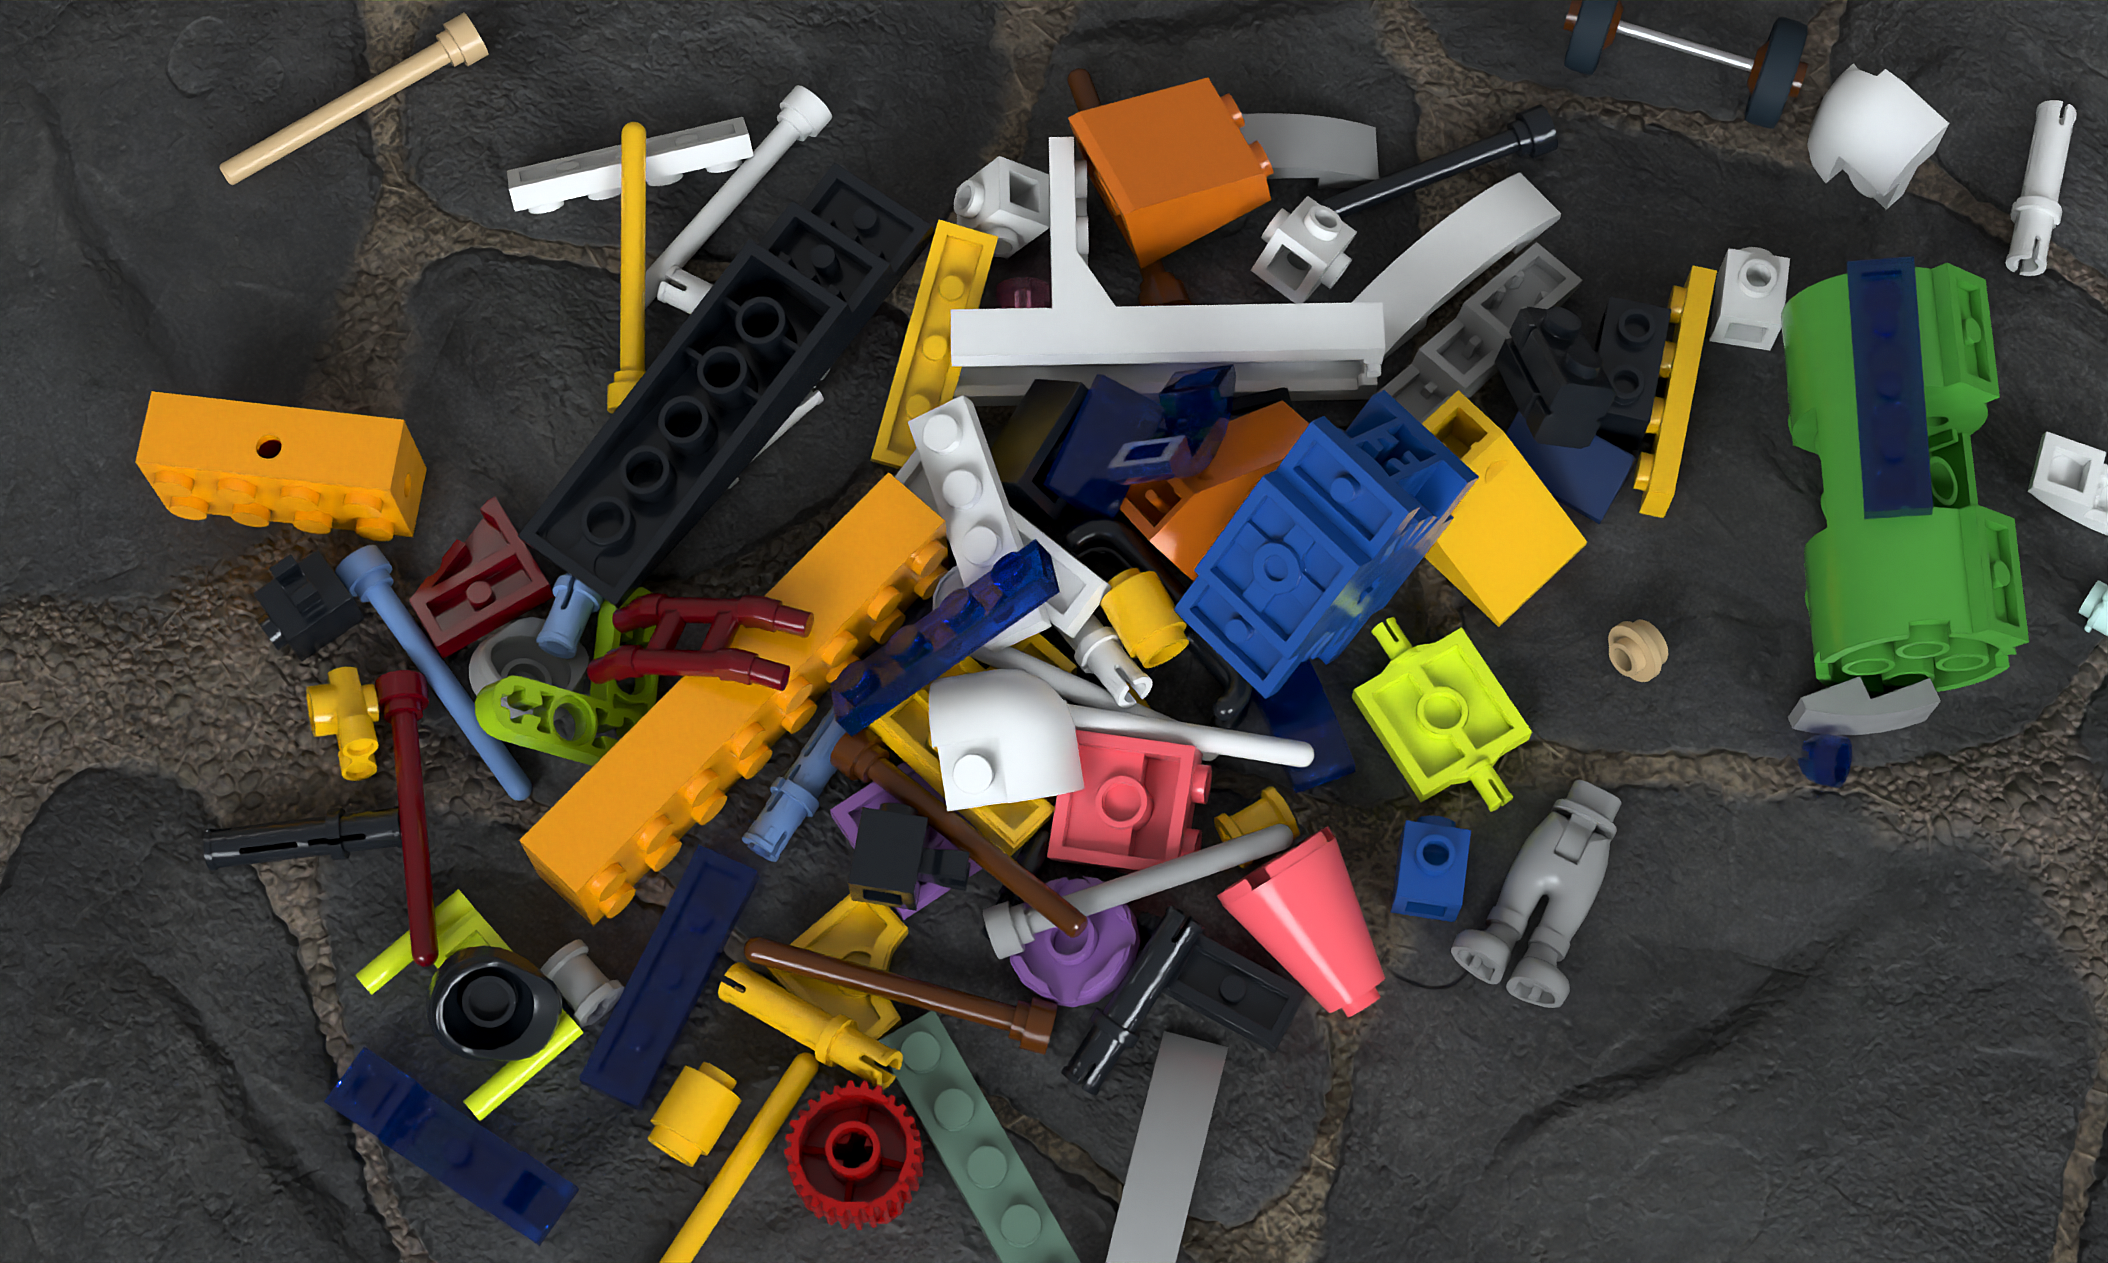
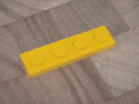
[870,219,998,469]
[1633,265,1717,518]

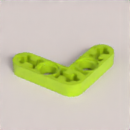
[475,587,659,766]

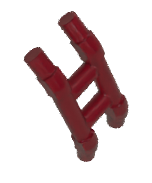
[587,593,814,691]

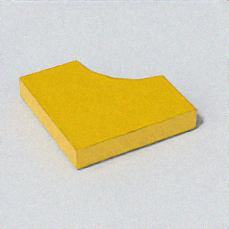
[766,894,909,1041]

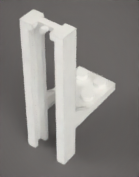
[951,137,1385,406]

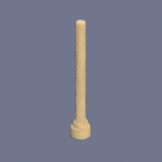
[220,13,489,185]

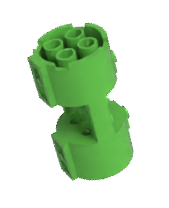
[1781,263,2029,696]

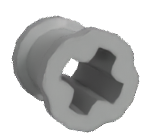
[540,939,625,1028]

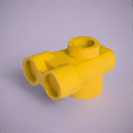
[306,667,379,781]

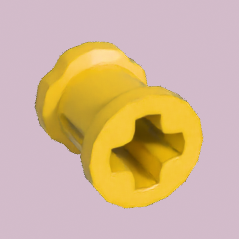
[1214,786,1300,868]

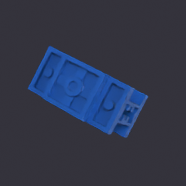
[1174,390,1479,699]

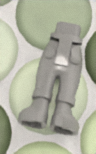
[1451,780,1622,1008]

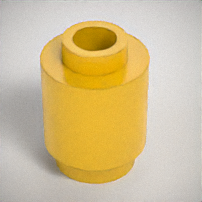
[1100,568,1189,668]
[647,1062,741,1167]

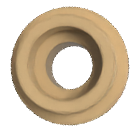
[1608,619,1668,682]

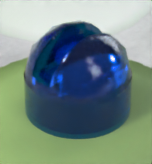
[1798,734,1852,788]

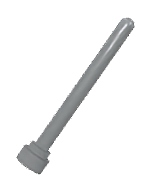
[983,824,1293,960]

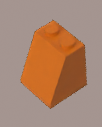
[1068,77,1274,269]

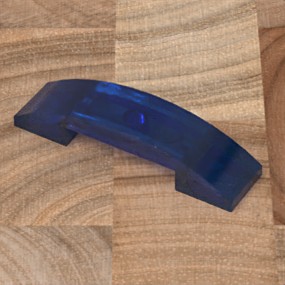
[1107,364,1236,485]
[324,1047,579,1246]

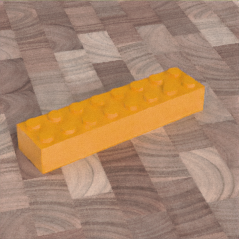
[519,472,949,927]

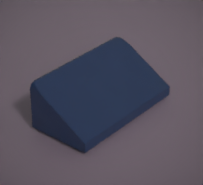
[1506,411,1636,524]

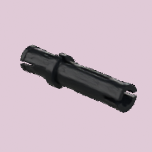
[203,806,402,871]
[1061,904,1205,1096]

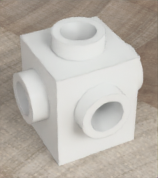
[954,156,1050,259]
[1250,196,1357,304]

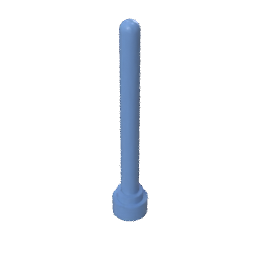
[335,545,532,801]

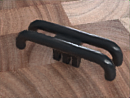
[1063,517,1253,730]

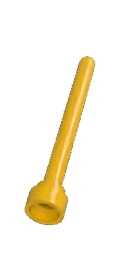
[607,122,646,414]
[659,1052,819,1263]

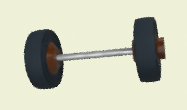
[1563,0,1808,129]

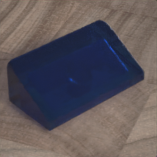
[1043,374,1165,518]

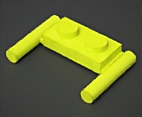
[355,889,583,1121]

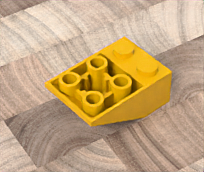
[1422,390,1587,627]

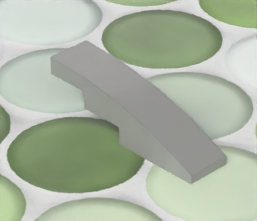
[1377,242,1583,424]

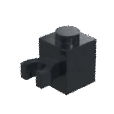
[253,549,365,662]
[848,803,971,911]

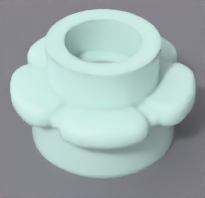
[2078,580,2108,636]

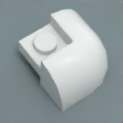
[1807,63,1949,209]
[929,669,1085,811]

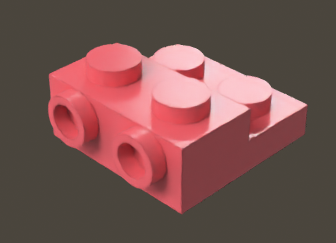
[1047,730,1212,874]

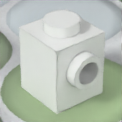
[1709,247,1790,351]

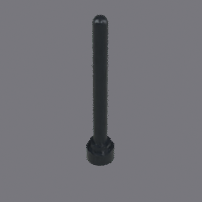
[1289,104,1558,219]

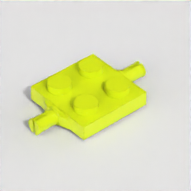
[1352,617,1532,812]

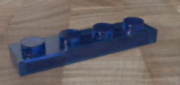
[1846,256,1933,519]
[830,539,1060,737]
[578,845,760,1111]

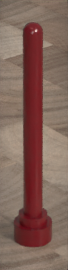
[375,670,439,967]

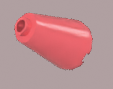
[1217,826,1385,1018]

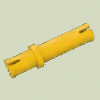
[718,962,903,1090]

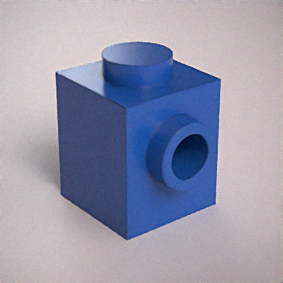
[1390,816,1471,922]

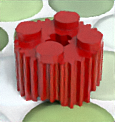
[784,1080,924,1230]

